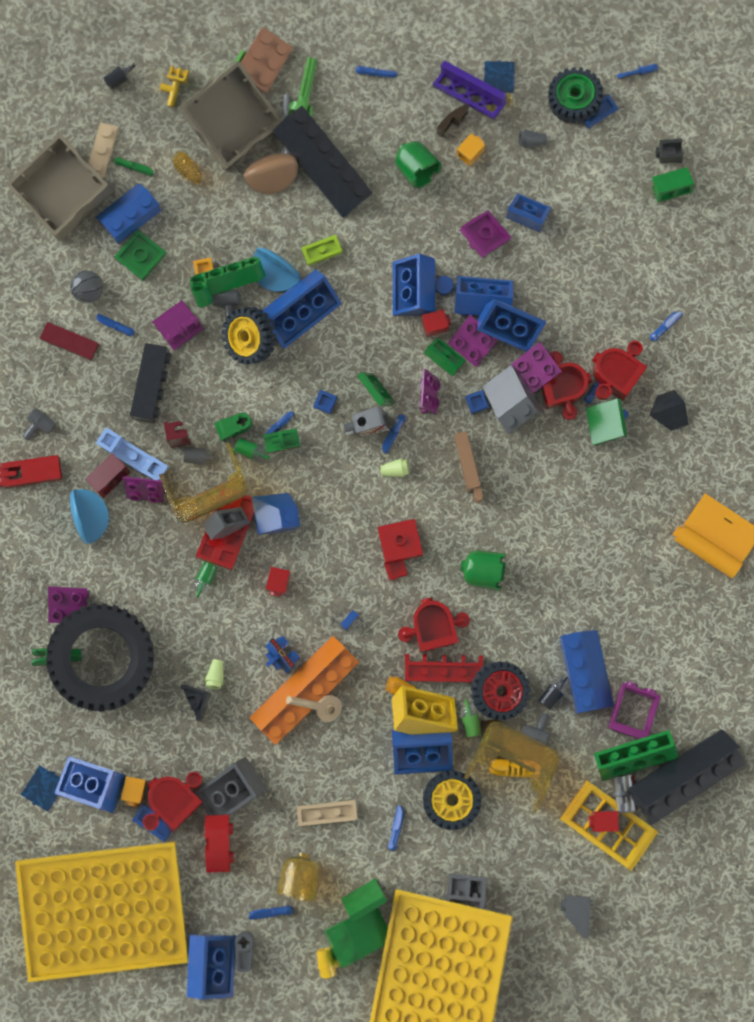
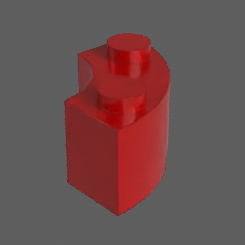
[204,815,234,873]

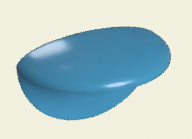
[253,247,301,292]
[70,489,109,544]

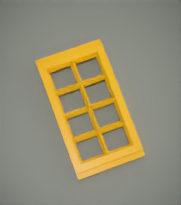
[560,780,658,871]

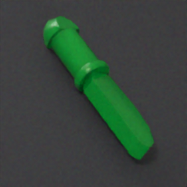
[114,157,153,176]

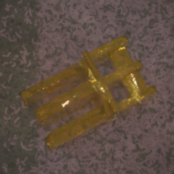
[173,151,202,185]

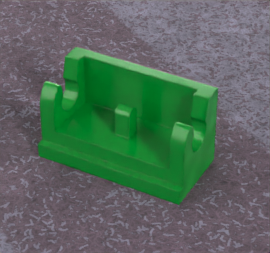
[651,167,694,203]

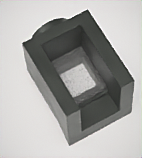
[656,139,683,163]

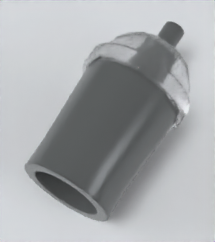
[184,447,220,467]

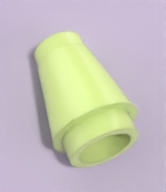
[381,458,409,477]
[204,659,224,690]

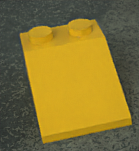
[392,686,458,735]

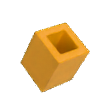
[456,133,485,167]
[121,776,148,807]

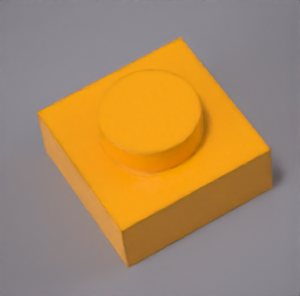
[193,257,214,275]

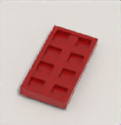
[196,487,254,571]

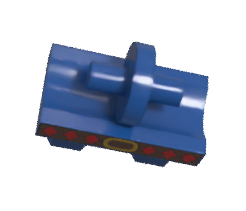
[265,636,300,674]

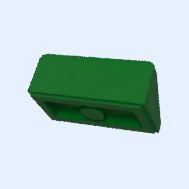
[424,337,467,377]

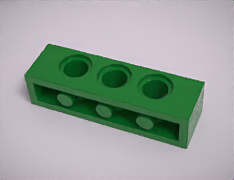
[593,730,678,781]

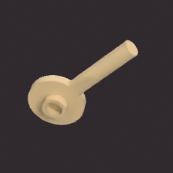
[286,695,342,722]

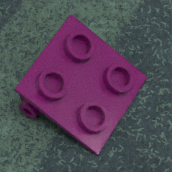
[152,300,204,351]
[448,315,498,367]
[510,342,562,393]
[419,368,440,414]
[123,477,166,503]
[48,586,89,623]

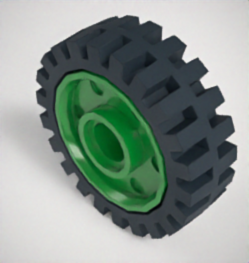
[548,67,603,124]

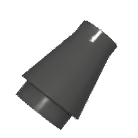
[518,129,547,148]

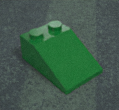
[322,908,388,968]

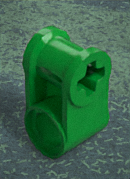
[214,412,253,442]

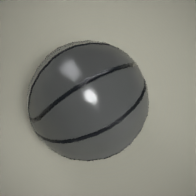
[70,270,104,303]

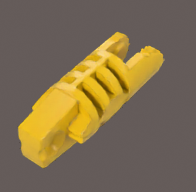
[489,759,540,778]

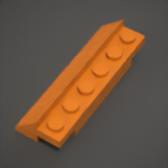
[249,636,360,745]

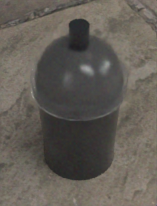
[103,63,136,90]
[538,676,568,710]

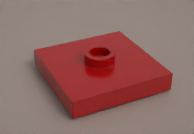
[377,519,423,564]

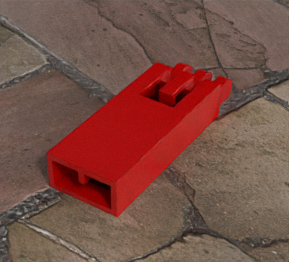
[0,455,63,488]

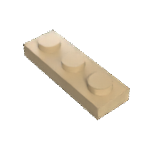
[88,122,119,179]
[297,800,358,826]

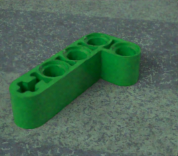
[190,257,266,307]

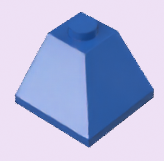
[251,493,301,535]

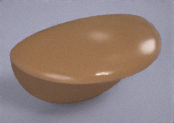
[244,153,298,194]

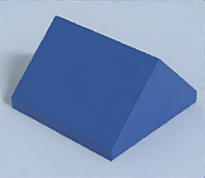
[506,193,551,232]

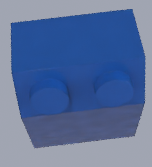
[54,756,127,813]

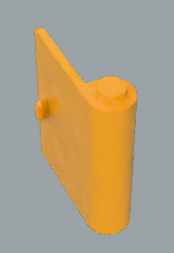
[672,493,754,579]

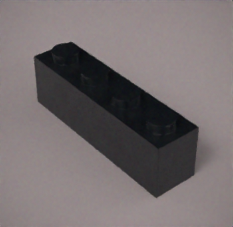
[130,343,172,423]

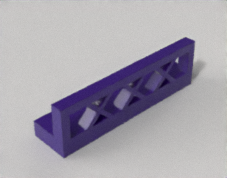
[433,60,506,120]

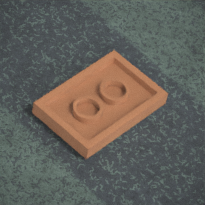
[241,27,293,94]

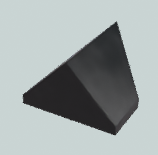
[650,390,689,431]
[180,684,212,722]

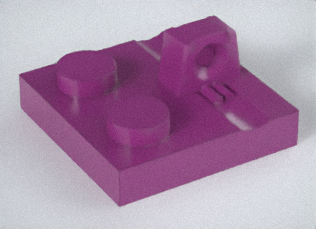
[459,210,512,258]

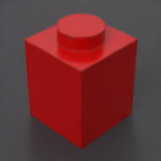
[421,309,451,337]
[266,567,291,598]
[588,811,619,832]

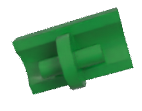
[263,428,301,454]

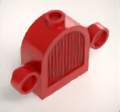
[592,341,648,401]
[541,351,592,420]
[398,597,470,653]
[143,772,202,833]

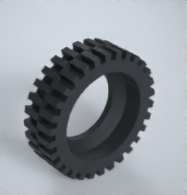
[46,603,154,712]

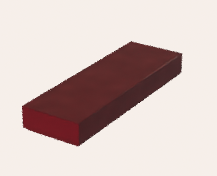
[40,322,99,361]

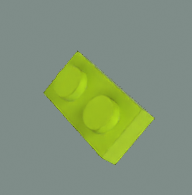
[301,234,343,266]

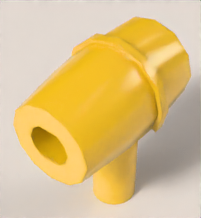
[317,947,339,979]

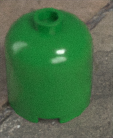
[395,141,442,189]
[460,550,506,592]

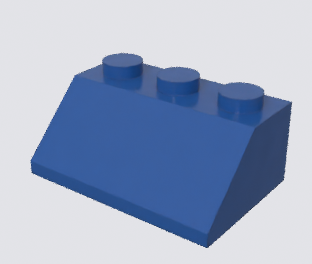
[95,183,162,244]
[393,253,435,316]
[454,276,513,316]
[477,299,546,352]
[392,729,453,775]
[187,934,236,1000]

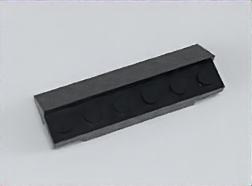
[272,106,373,218]
[627,729,746,825]

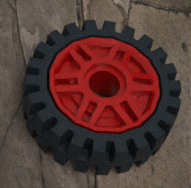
[470,662,530,720]

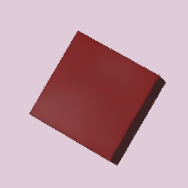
[384,561,408,581]

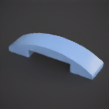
[96,427,169,480]

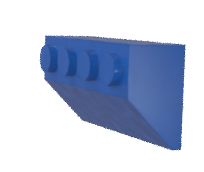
[263,269,342,349]
[559,630,614,714]

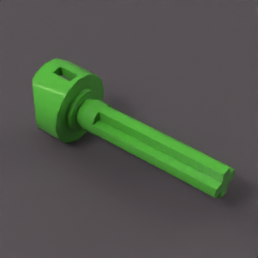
[288,57,317,117]

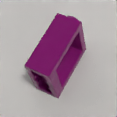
[607,681,661,739]

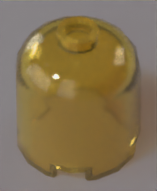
[276,853,320,902]

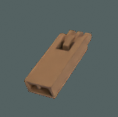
[453,431,483,504]

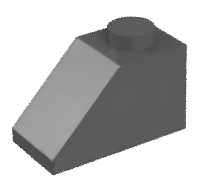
[202,507,250,540]
[560,895,591,939]

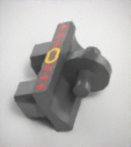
[613,775,639,813]

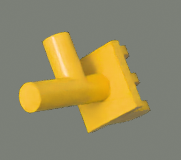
[160,66,190,107]

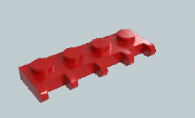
[405,654,483,683]

